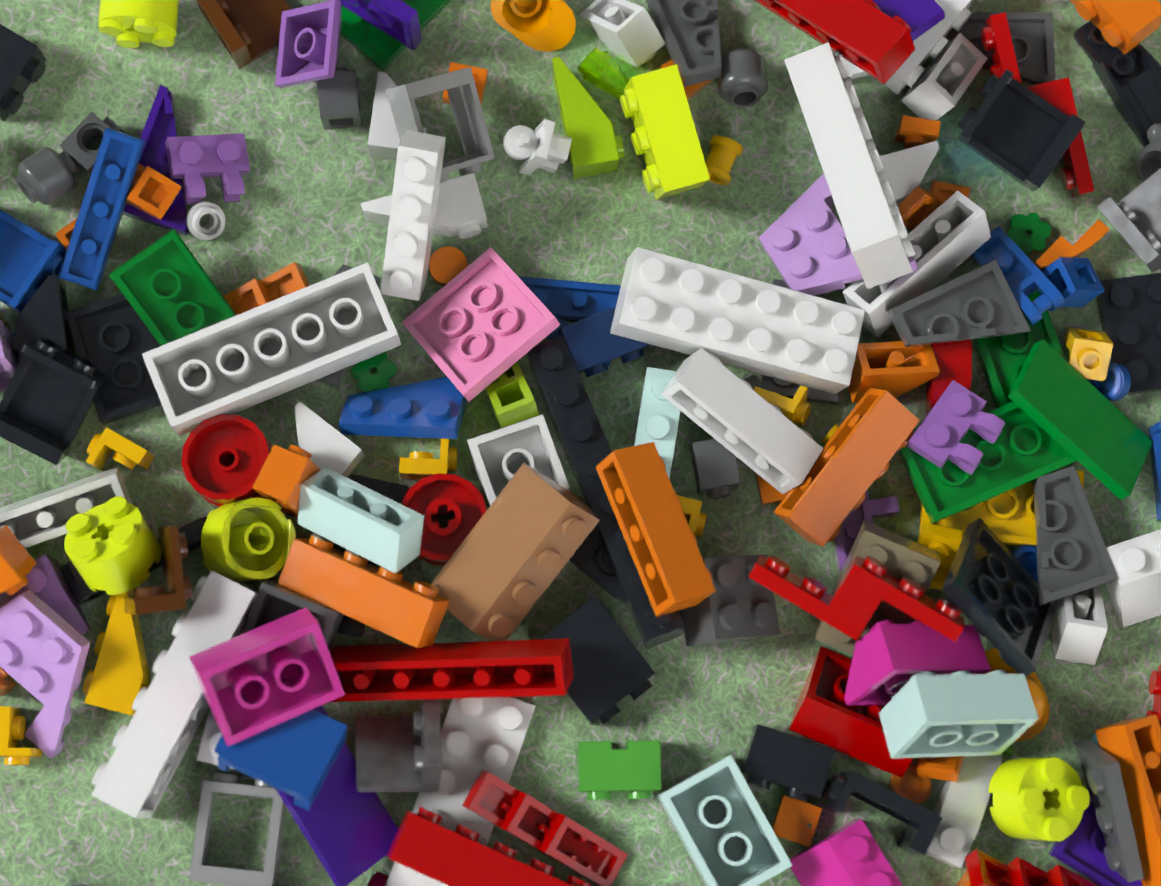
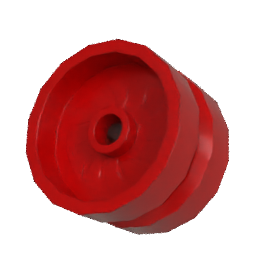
[181,414,273,508]
[401,473,487,567]

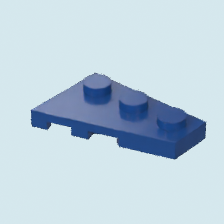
[339,377,467,439]

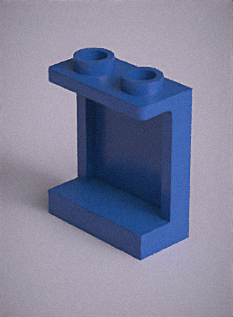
[0,209,67,314]
[215,709,348,811]

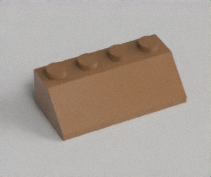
[431,463,600,641]

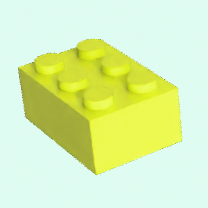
[620,64,710,200]

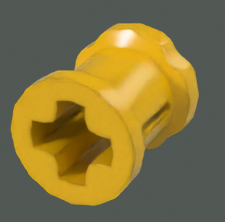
[705,135,743,186]

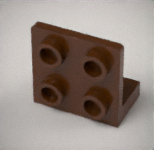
[195,0,291,69]
[124,525,192,615]

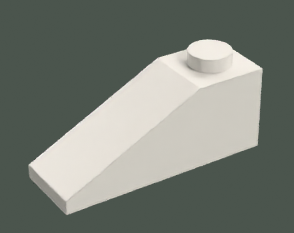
[361,173,487,239]
[926,755,1003,868]

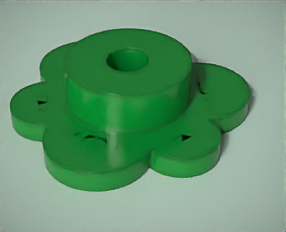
[1007,213,1051,255]
[351,352,397,392]

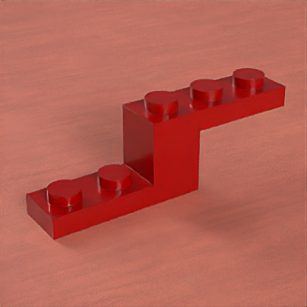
[981,12,1095,198]
[748,554,965,642]

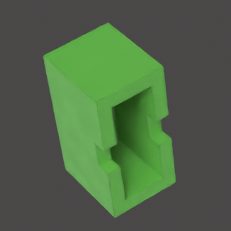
[578,740,661,800]

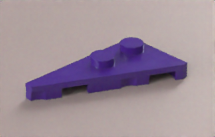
[123,85,189,235]

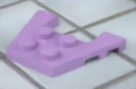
[759,173,917,296]
[0,590,90,759]

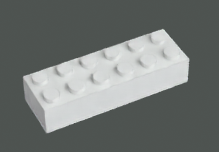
[784,42,915,289]
[610,247,865,394]
[142,262,401,436]
[91,570,257,818]

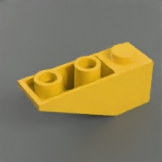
[82,590,151,716]

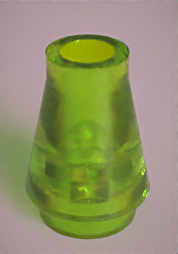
[577,46,629,102]

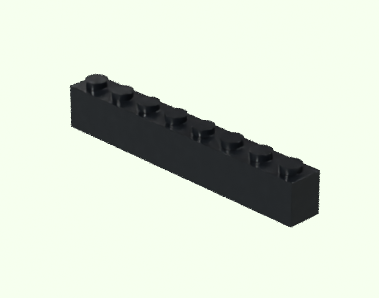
[527,335,685,650]

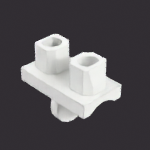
[503,119,572,175]

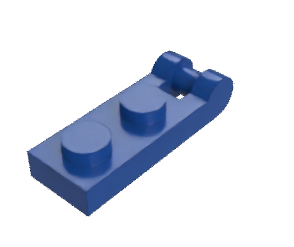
[970,226,1065,325]

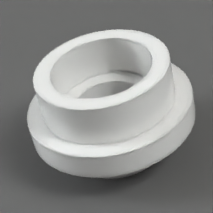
[186,201,225,241]

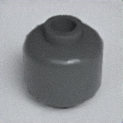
[717,48,768,108]
[15,147,77,205]

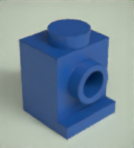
[1039,257,1105,311]

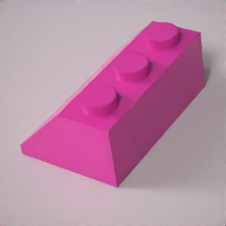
[189,607,345,746]
[844,620,991,705]
[789,819,903,886]

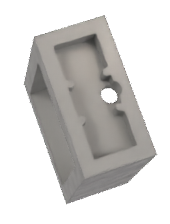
[386,67,495,183]
[189,773,287,886]

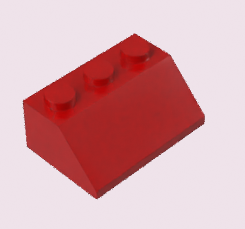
[789,646,913,778]

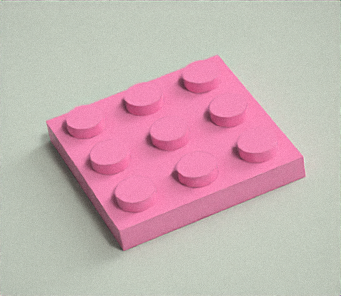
[401,247,560,402]

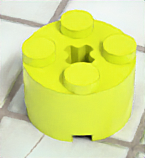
[98,0,179,48]
[64,496,161,595]
[201,498,296,582]
[988,757,1090,842]

